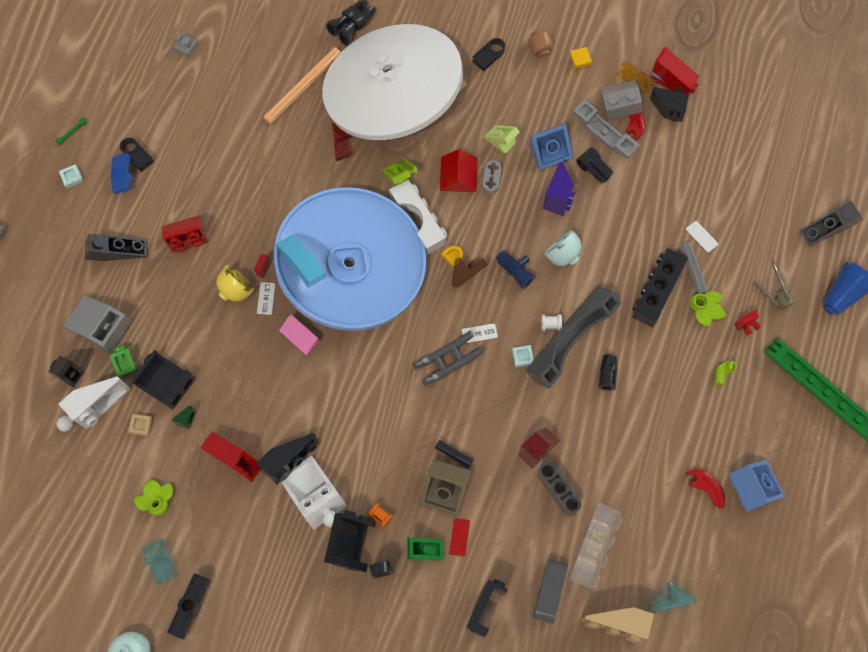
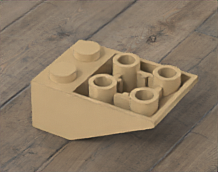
[580,607,654,643]

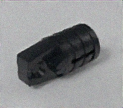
[598,354,618,391]

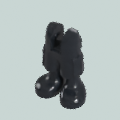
[326,0,376,46]

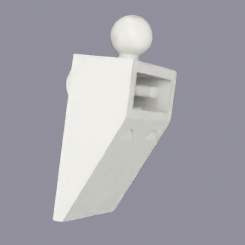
[56,377,131,432]
[281,455,347,530]

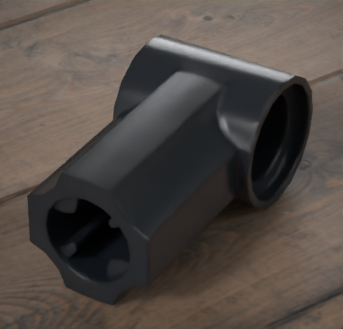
[576,148,613,184]

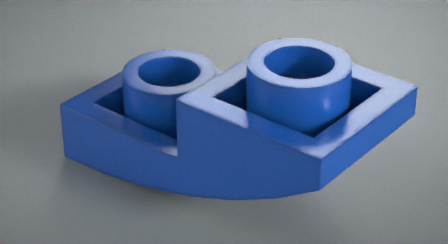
[111,152,133,194]

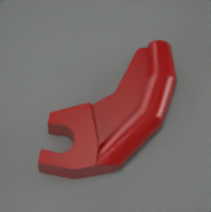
[625,112,646,141]
[685,469,725,509]

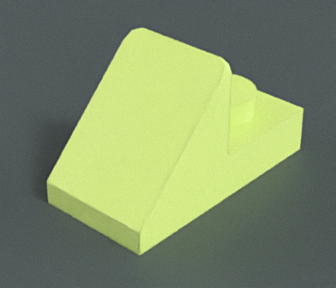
[484,125,519,153]

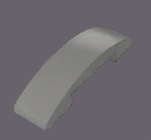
[573,99,640,158]

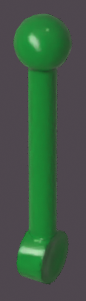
[56,118,87,145]

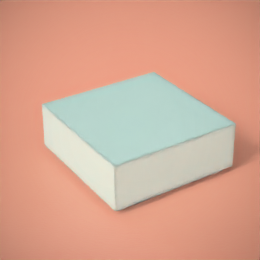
[59,164,84,189]
[512,345,534,368]

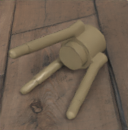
[754,263,795,309]

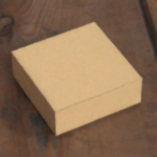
[128,414,153,437]

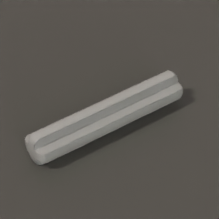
[680,242,708,294]

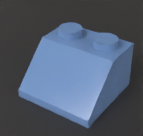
[729,460,785,512]

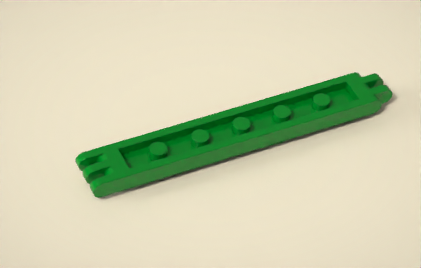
[764,338,868,442]

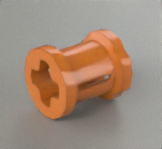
[367,502,394,530]

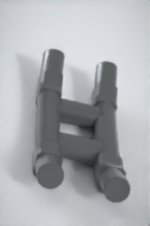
[412,330,484,386]

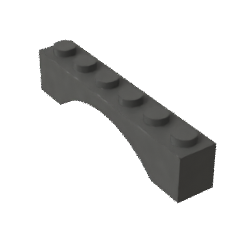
[525,286,621,389]

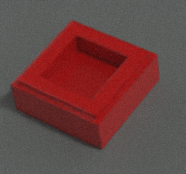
[254,253,271,279]

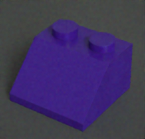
[543,162,575,216]

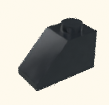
[650,87,689,122]
[48,356,84,388]

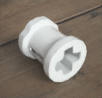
[541,314,562,332]

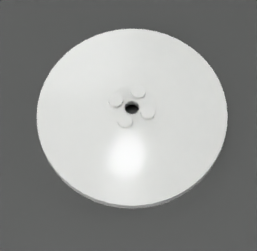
[322,24,463,140]

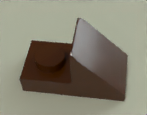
[452,258,488,288]

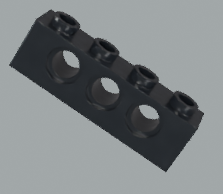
[632,248,688,327]

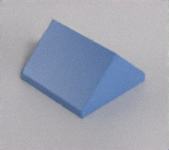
[529,123,573,170]

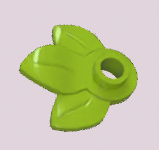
[690,291,726,327]
[134,480,173,516]

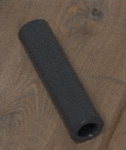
[435,440,474,468]

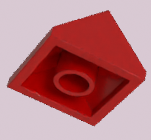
[440,149,477,192]

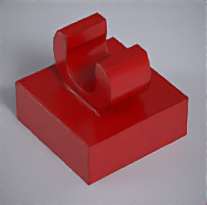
[734,310,760,335]

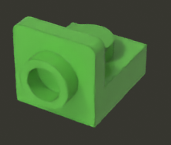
[109,345,137,376]

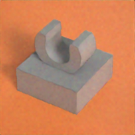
[173,33,199,57]

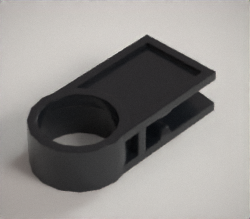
[472,38,505,72]
[119,138,155,172]
[369,561,393,579]

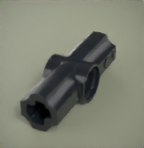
[167,573,211,640]

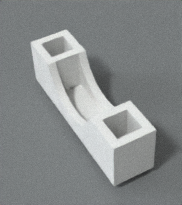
[389,179,447,255]

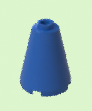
[823,262,868,315]

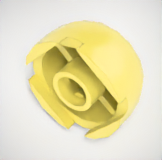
[216,265,255,302]

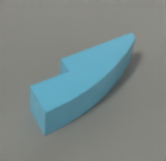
[276,235,326,288]

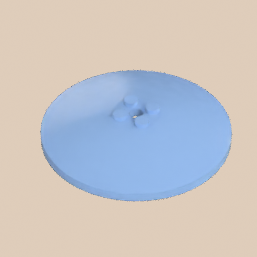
[274,187,426,331]

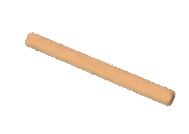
[264,47,341,124]

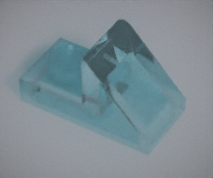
[143,538,178,585]
[650,582,697,613]

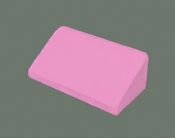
[279,314,320,356]

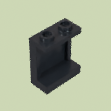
[131,350,196,410]
[324,510,376,572]
[466,578,508,638]

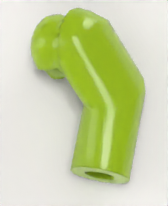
[714,361,737,386]

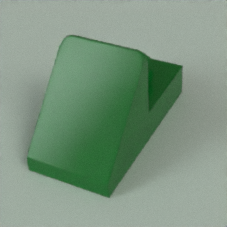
[407,537,443,562]

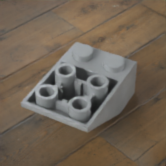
[63,295,132,353]

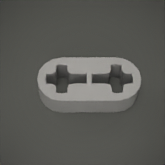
[482,160,501,195]

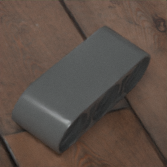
[538,462,581,516]
[533,559,568,624]

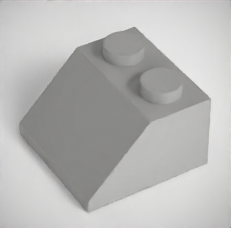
[600,80,643,121]

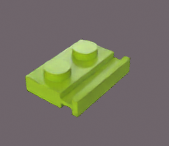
[381,158,418,185]

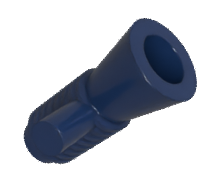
[496,251,535,290]

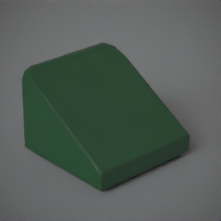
[171,406,196,429]

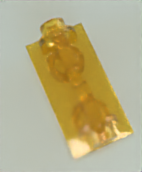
[617,60,656,94]

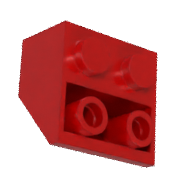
[162,215,208,253]

